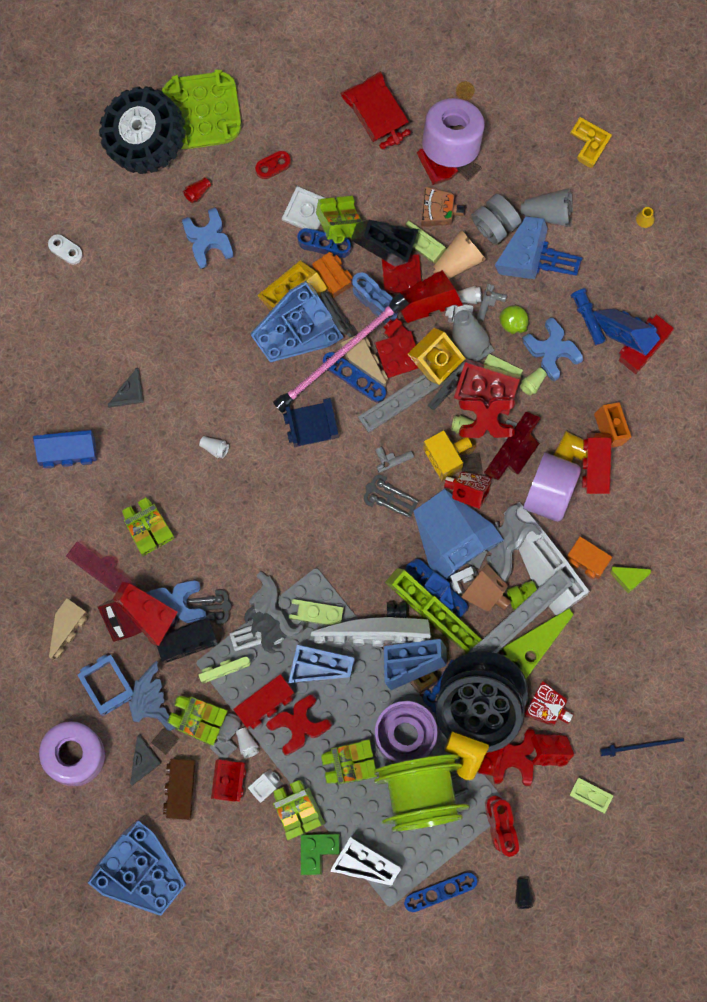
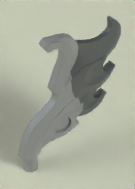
[244,571,304,653]

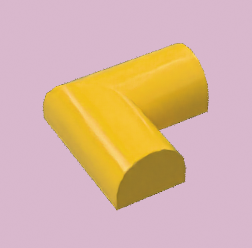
[570,117,612,168]
[554,431,586,462]
[445,732,489,780]

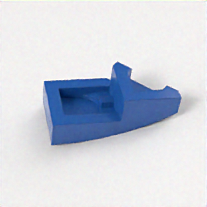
[422,571,454,609]

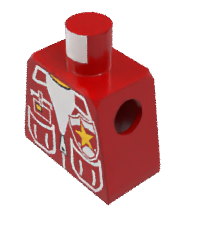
[444,472,492,509]
[525,681,573,726]

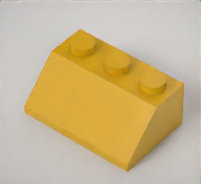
[257,260,327,311]

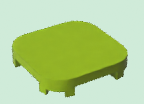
[162,69,241,149]

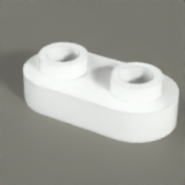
[48,235,83,265]

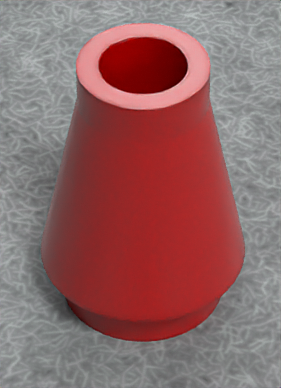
[183,177,211,203]

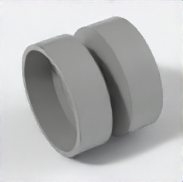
[471,194,521,245]

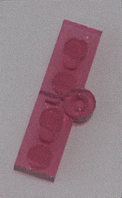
[66,541,139,594]

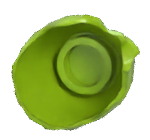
[499,305,528,334]

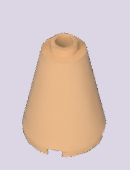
[433,230,486,279]

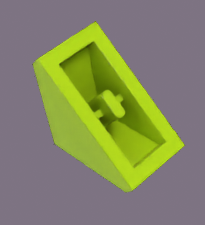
[610,567,651,594]

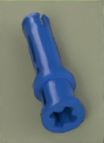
[570,288,606,346]

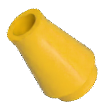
[636,207,655,228]

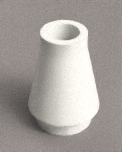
[456,286,482,304]
[199,436,229,459]
[236,728,259,758]

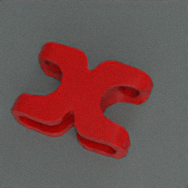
[459,396,515,438]
[266,695,333,756]
[493,729,535,786]
[485,795,519,857]

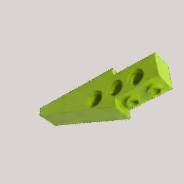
[385,568,482,653]
[485,609,573,687]

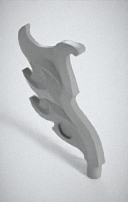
[487,505,541,583]

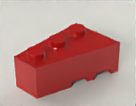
[393,270,463,323]
[113,582,178,646]

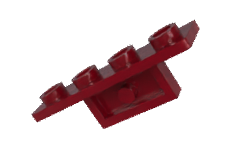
[484,412,541,480]

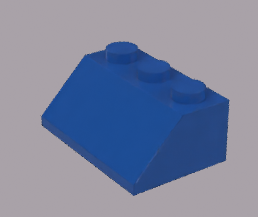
[593,309,660,355]
[33,430,97,468]

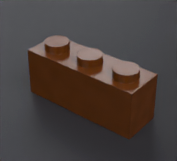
[163,759,195,821]

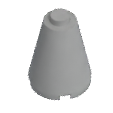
[521,189,573,227]
[451,310,489,359]

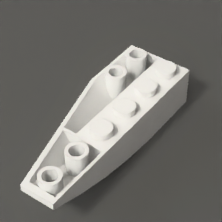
[504,502,590,616]
[309,617,430,647]

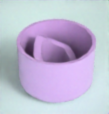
[422,98,484,167]
[523,452,581,522]
[375,701,437,764]
[39,721,105,786]

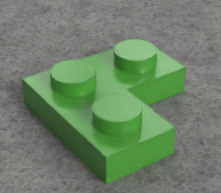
[301,834,341,875]

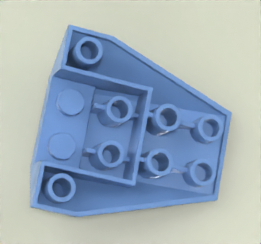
[250,281,344,362]
[413,489,504,580]
[87,820,186,916]

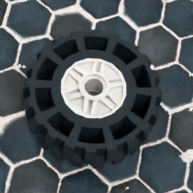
[99,86,186,174]

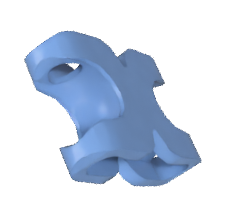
[182,207,233,269]
[352,272,397,324]
[522,317,583,381]
[146,581,206,628]

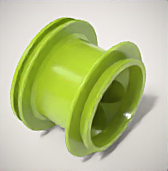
[374,755,470,832]

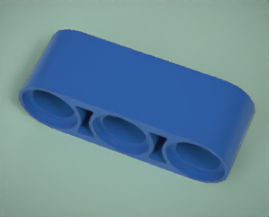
[297,228,351,258]

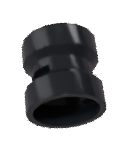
[387,602,406,618]

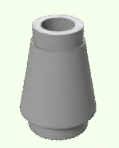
[217,714,241,743]

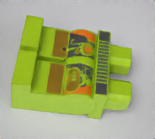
[316,196,362,244]
[122,497,175,557]
[167,696,228,746]
[321,740,377,785]
[273,780,326,840]

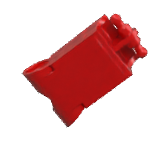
[340,71,411,149]

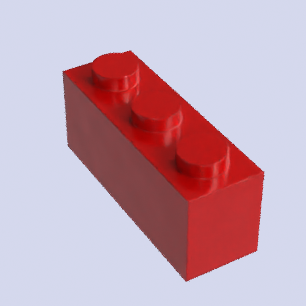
[618,314,674,374]
[582,433,611,494]
[233,674,295,730]

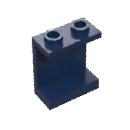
[283,398,339,447]

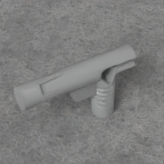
[477,284,507,321]
[375,447,414,473]

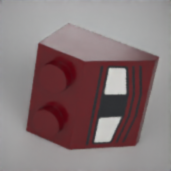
[97,599,142,642]

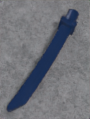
[599,738,684,757]

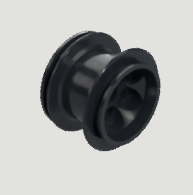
[435,651,528,752]

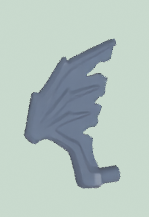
[128,661,175,731]

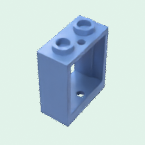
[78,655,133,717]

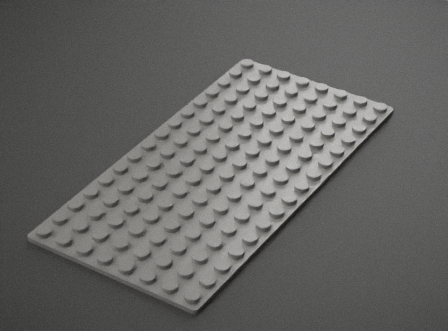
[196,568,503,907]

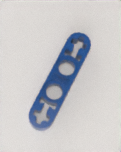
[323,352,386,402]
[406,559,468,618]
[404,873,477,912]

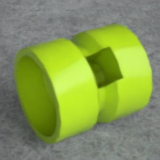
[507,580,537,611]

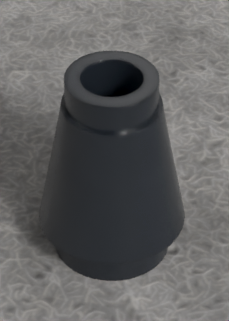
[515,879,535,909]

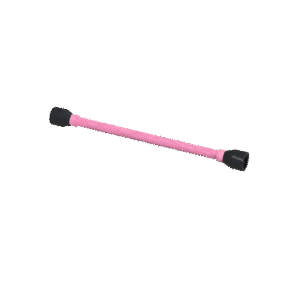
[273,292,409,413]

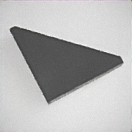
[108,368,143,408]
[428,373,458,410]
[130,735,161,786]

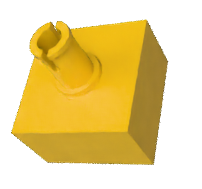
[408,328,466,385]
[423,430,472,481]

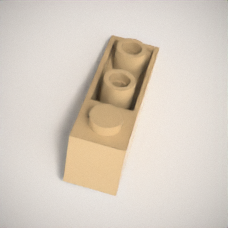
[341,335,388,388]
[49,598,88,661]

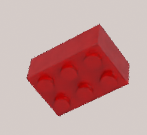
[454,359,521,415]

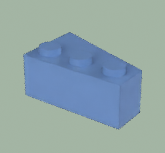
[495,217,548,279]
[384,639,447,690]
[288,644,355,683]

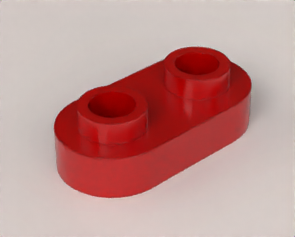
[255,151,291,179]

